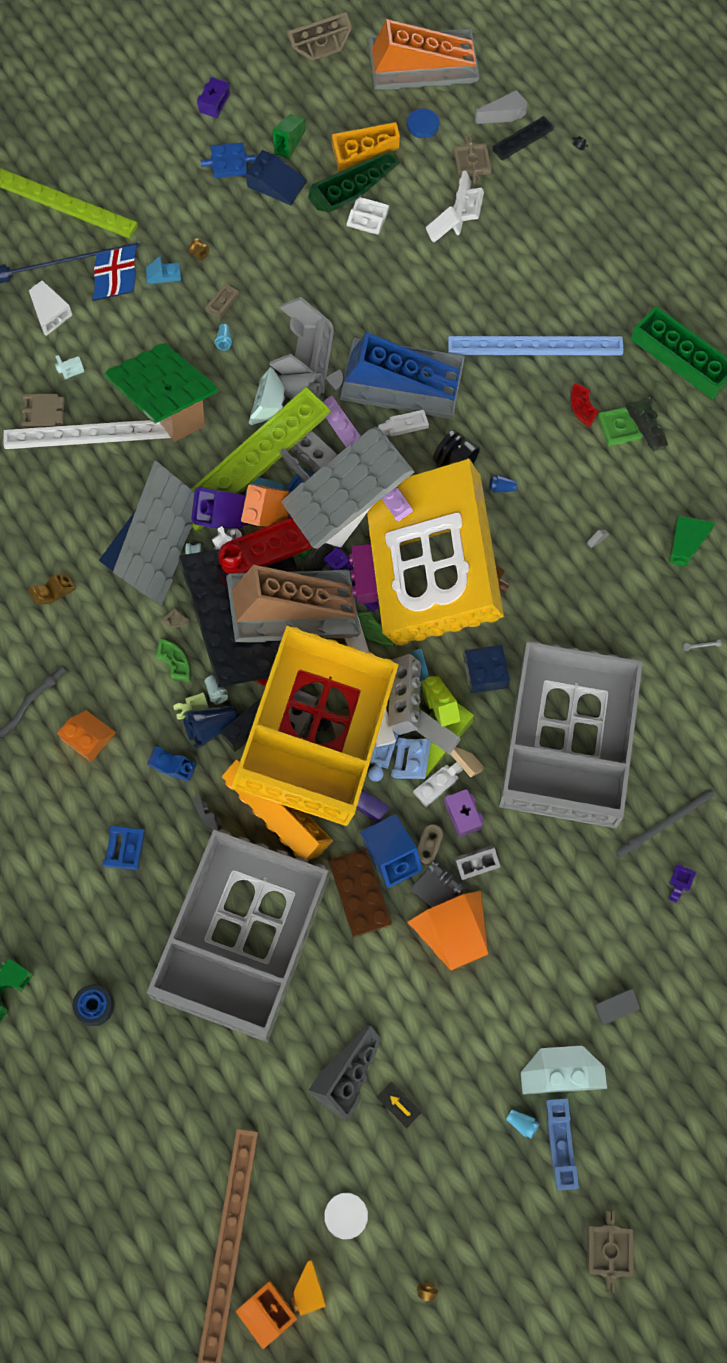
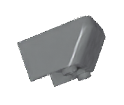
[269,297,334,380]

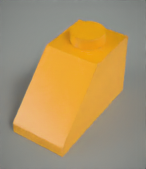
[291,1260,326,1316]

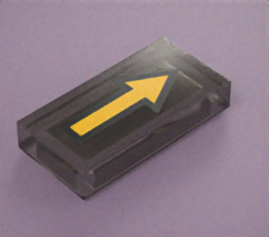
[376,1082,422,1129]

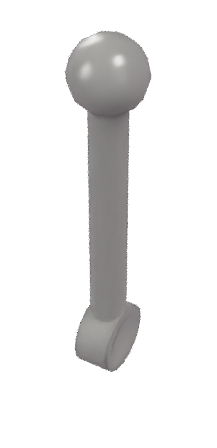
[683,639,722,651]

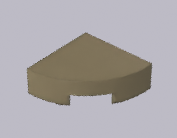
[161,608,189,627]

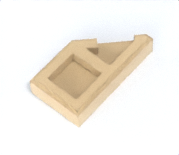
[450,747,485,777]

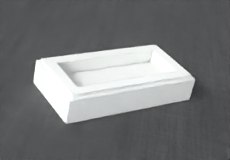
[425,206,460,242]

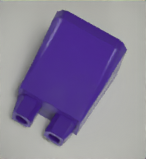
[191,487,249,528]

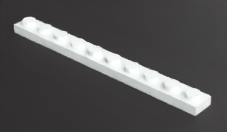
[3,420,171,449]

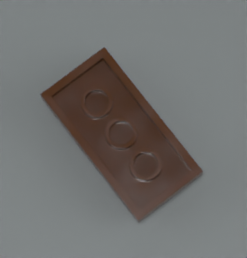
[328,848,392,938]

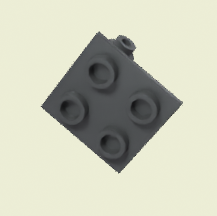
[411,860,467,908]

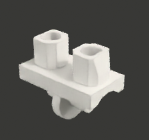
[212,526,242,550]

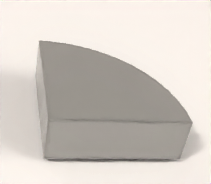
[325,369,343,393]
[587,529,609,548]

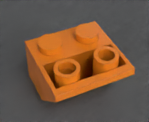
[235,1280,298,1349]

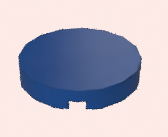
[407,109,439,138]

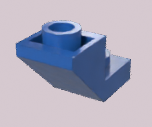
[147,747,196,781]

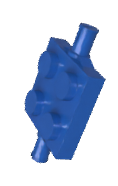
[201,143,257,178]

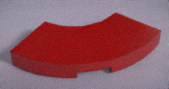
[570,383,598,427]

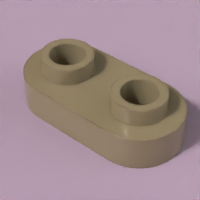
[417,825,443,865]

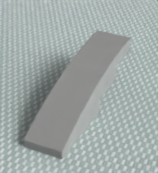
[415,709,461,755]

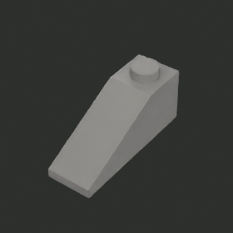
[475,90,528,124]

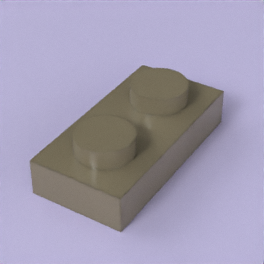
[205,284,239,319]

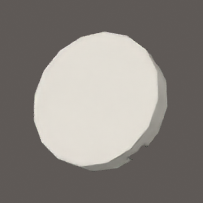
[325,1193,368,1239]

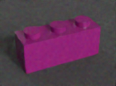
[349,544,379,604]

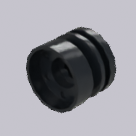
[433,430,480,467]

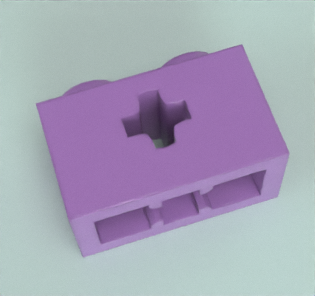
[444,789,484,838]

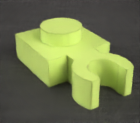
[173,693,209,719]

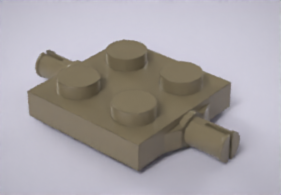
[453,135,491,185]
[588,1211,633,1293]

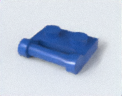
[102,826,145,870]

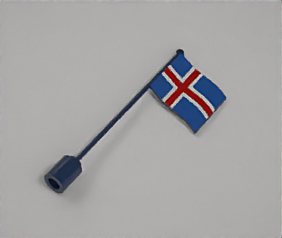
[0,241,140,301]

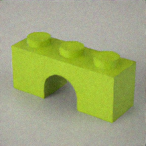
[421,676,460,727]

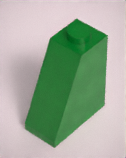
[273,114,306,159]
[669,516,715,566]

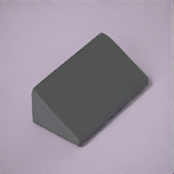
[593,988,640,1026]

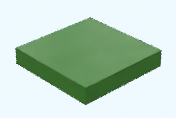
[597,406,643,446]

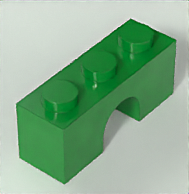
[0,959,33,1022]

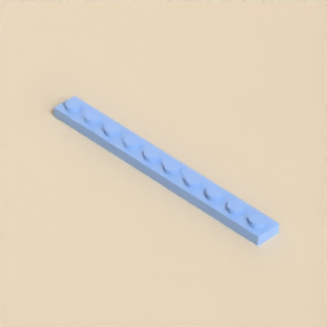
[448,336,623,355]

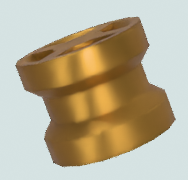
[188,238,209,261]

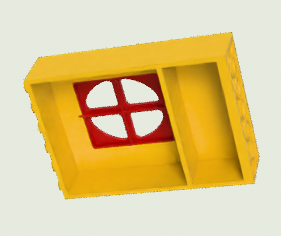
[231,626,399,826]

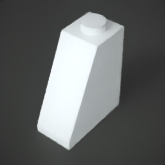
[29,281,72,336]

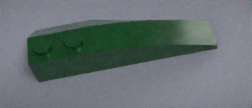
[308,150,400,212]

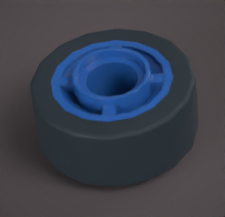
[72,984,114,1026]

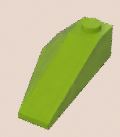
[421,703,474,780]

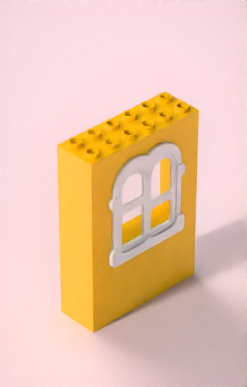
[367,459,504,646]

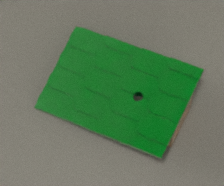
[103,343,218,442]

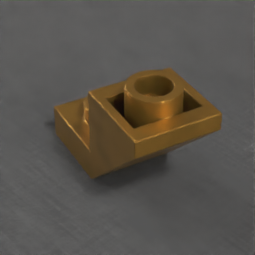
[28,574,76,605]

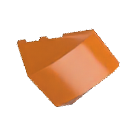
[407,891,488,971]

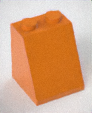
[241,484,291,527]

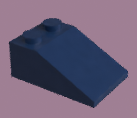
[246,150,307,206]

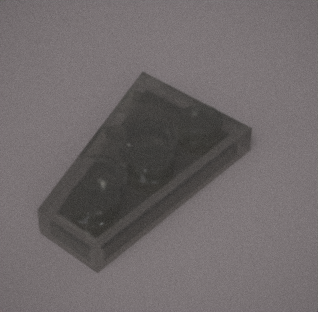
[626,397,668,452]

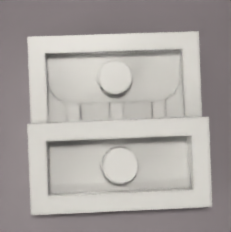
[346,197,389,235]

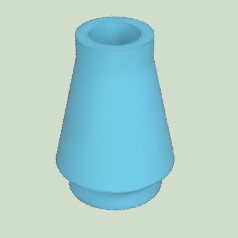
[215,324,232,351]
[506,1109,540,1139]

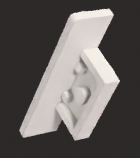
[452,171,484,235]

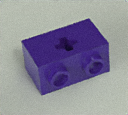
[197,77,230,118]

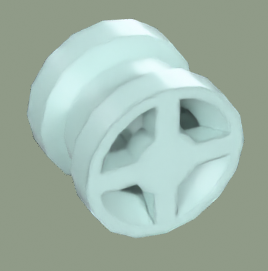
[186,543,202,554]

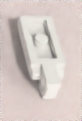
[378,410,429,436]
[413,762,463,807]

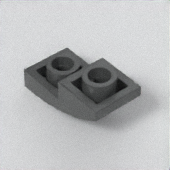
[192,796,222,833]

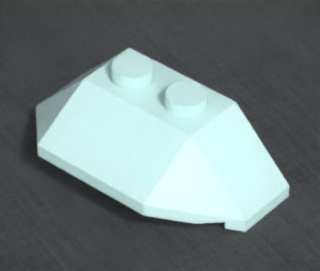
[249,367,285,425]
[520,1046,607,1094]

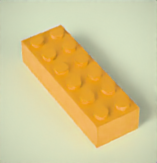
[222,759,333,860]

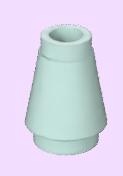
[205,676,228,705]

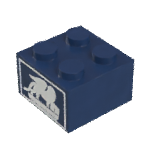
[463,645,510,694]

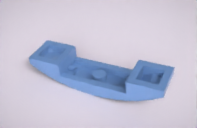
[546,1099,579,1191]

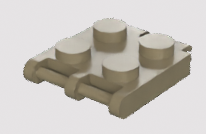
[20,394,65,429]

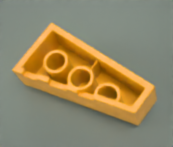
[332,122,400,173]

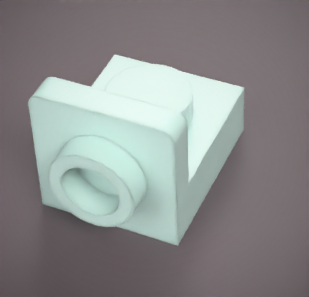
[55,355,84,379]

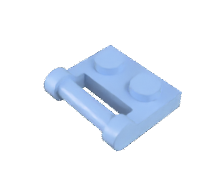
[391,738,431,779]

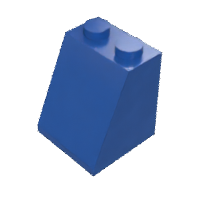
[360,814,423,889]

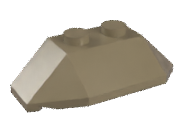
[287,12,352,62]

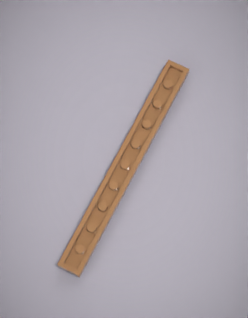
[198,1129,258,1363]

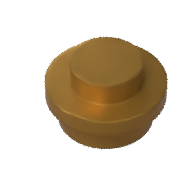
[416,1282,439,1302]

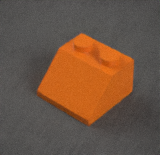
[57,710,116,762]

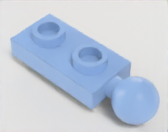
[368,731,399,782]

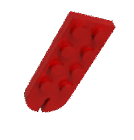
[218,517,313,574]

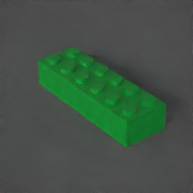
[630,306,727,400]

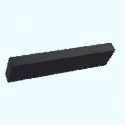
[492,116,554,161]

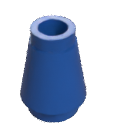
[489,475,517,493]

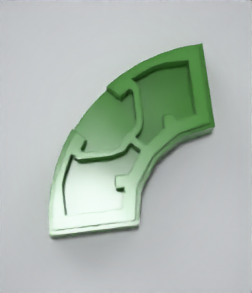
[357,611,394,647]
[156,638,191,682]

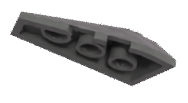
[308,1025,381,1121]

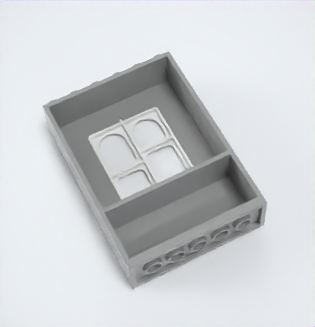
[499,641,643,828]
[147,829,329,1042]

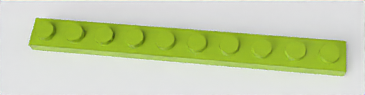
[0,168,138,239]

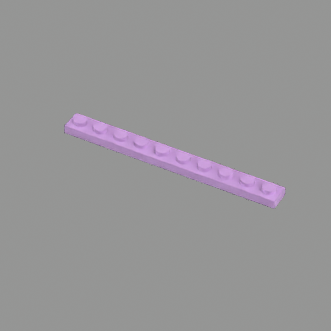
[323,396,413,522]

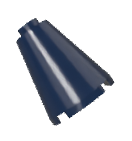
[183,706,239,749]

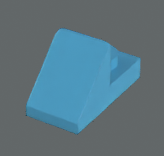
[146,256,181,284]

